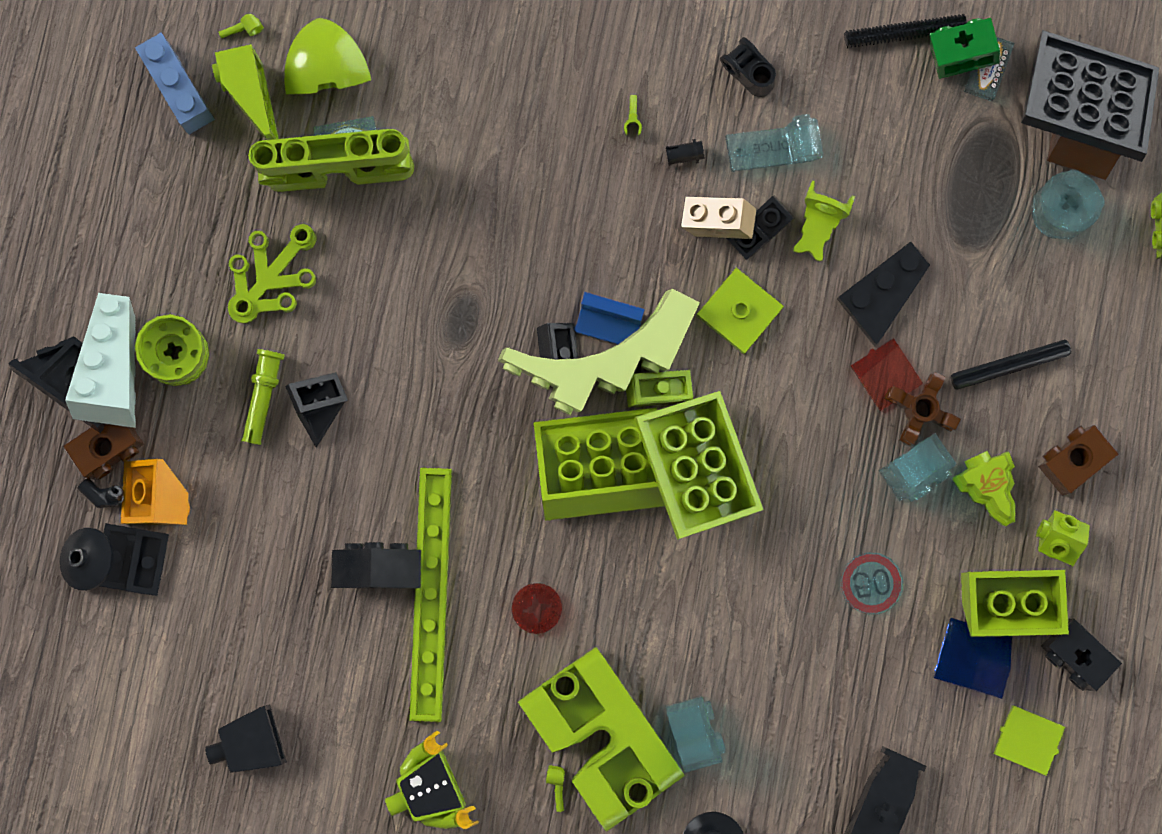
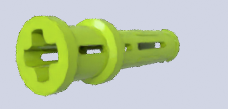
[241,349,285,445]

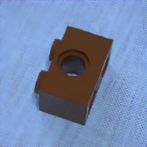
[63,424,144,480]
[1038,425,1119,496]

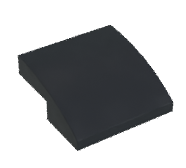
[99,523,169,596]

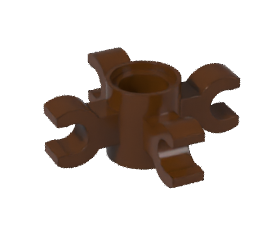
[884,372,961,446]

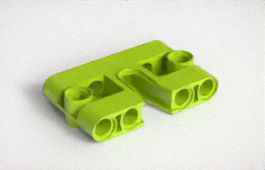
[248,129,415,192]
[518,647,685,832]

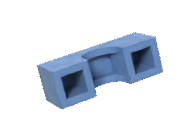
[135,32,215,135]

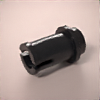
[666,139,705,166]

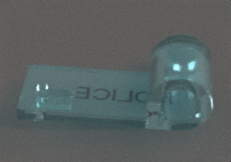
[725,114,824,172]

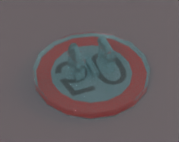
[841,552,903,615]

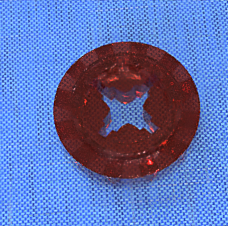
[512,583,562,634]

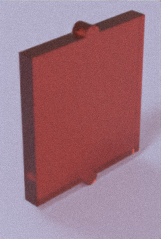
[850,338,923,411]

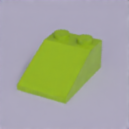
[212,44,279,140]

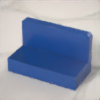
[575,292,645,345]

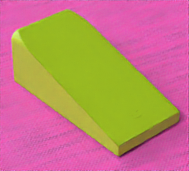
[626,370,693,407]

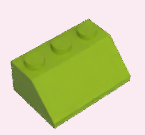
[961,570,1069,637]

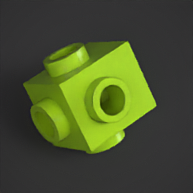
[1036,510,1090,566]

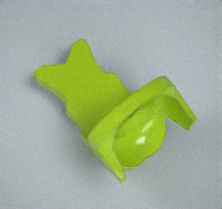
[793,180,855,262]

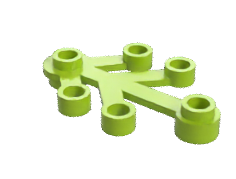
[228,224,316,324]

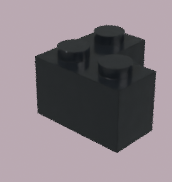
[331,542,421,588]

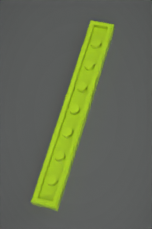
[409,468,452,722]

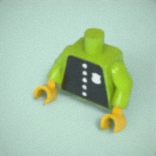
[385,731,479,829]

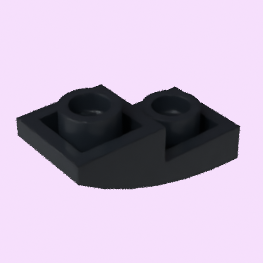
[727,195,795,260]

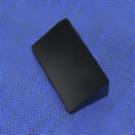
[537,323,578,387]

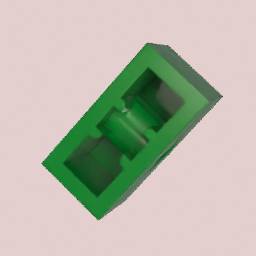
[930,18,1000,79]

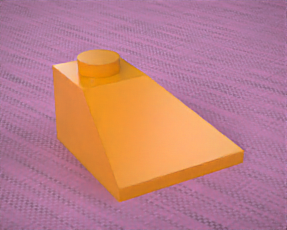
[121,459,190,525]

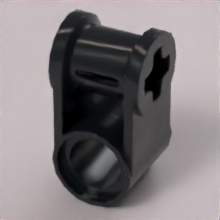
[720,37,776,97]

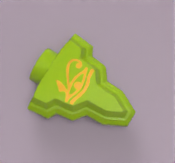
[952,451,1015,526]

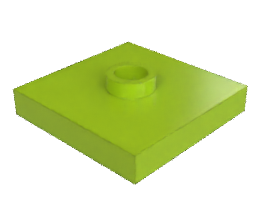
[696,267,784,355]

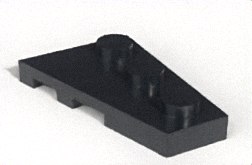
[837,242,930,347]

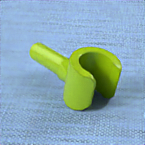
[219,14,264,39]
[624,95,642,136]
[546,765,565,812]

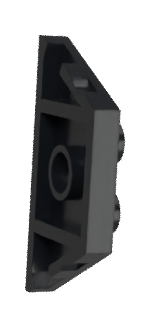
[8,336,105,433]

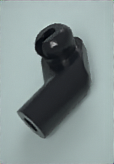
[77,478,124,508]

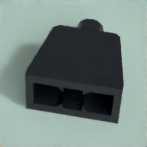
[205,704,287,772]

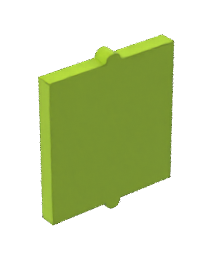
[993,705,1065,776]

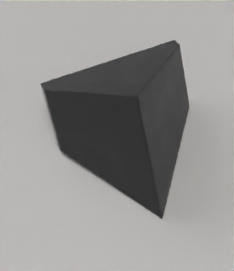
[285,372,348,448]

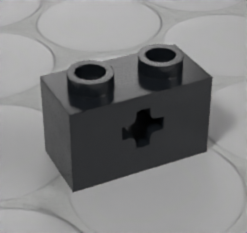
[1041,619,1122,691]

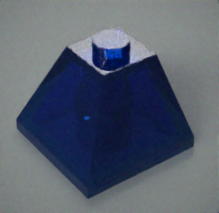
[933,618,1012,699]

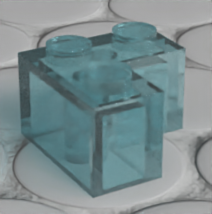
[878,433,957,502]
[664,695,726,773]

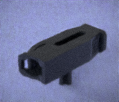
[844,746,927,834]

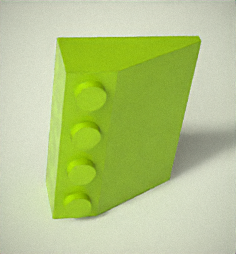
[634,391,763,540]
[534,407,665,521]

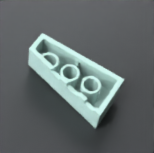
[65,293,136,428]

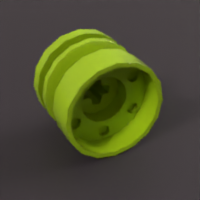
[135,314,210,386]

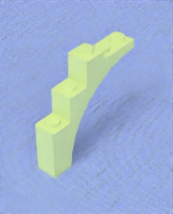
[498,289,700,415]

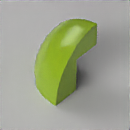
[284,18,371,94]

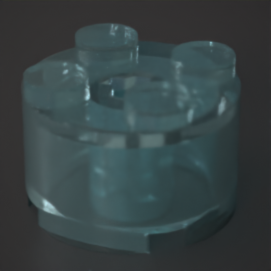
[1032,170,1105,239]

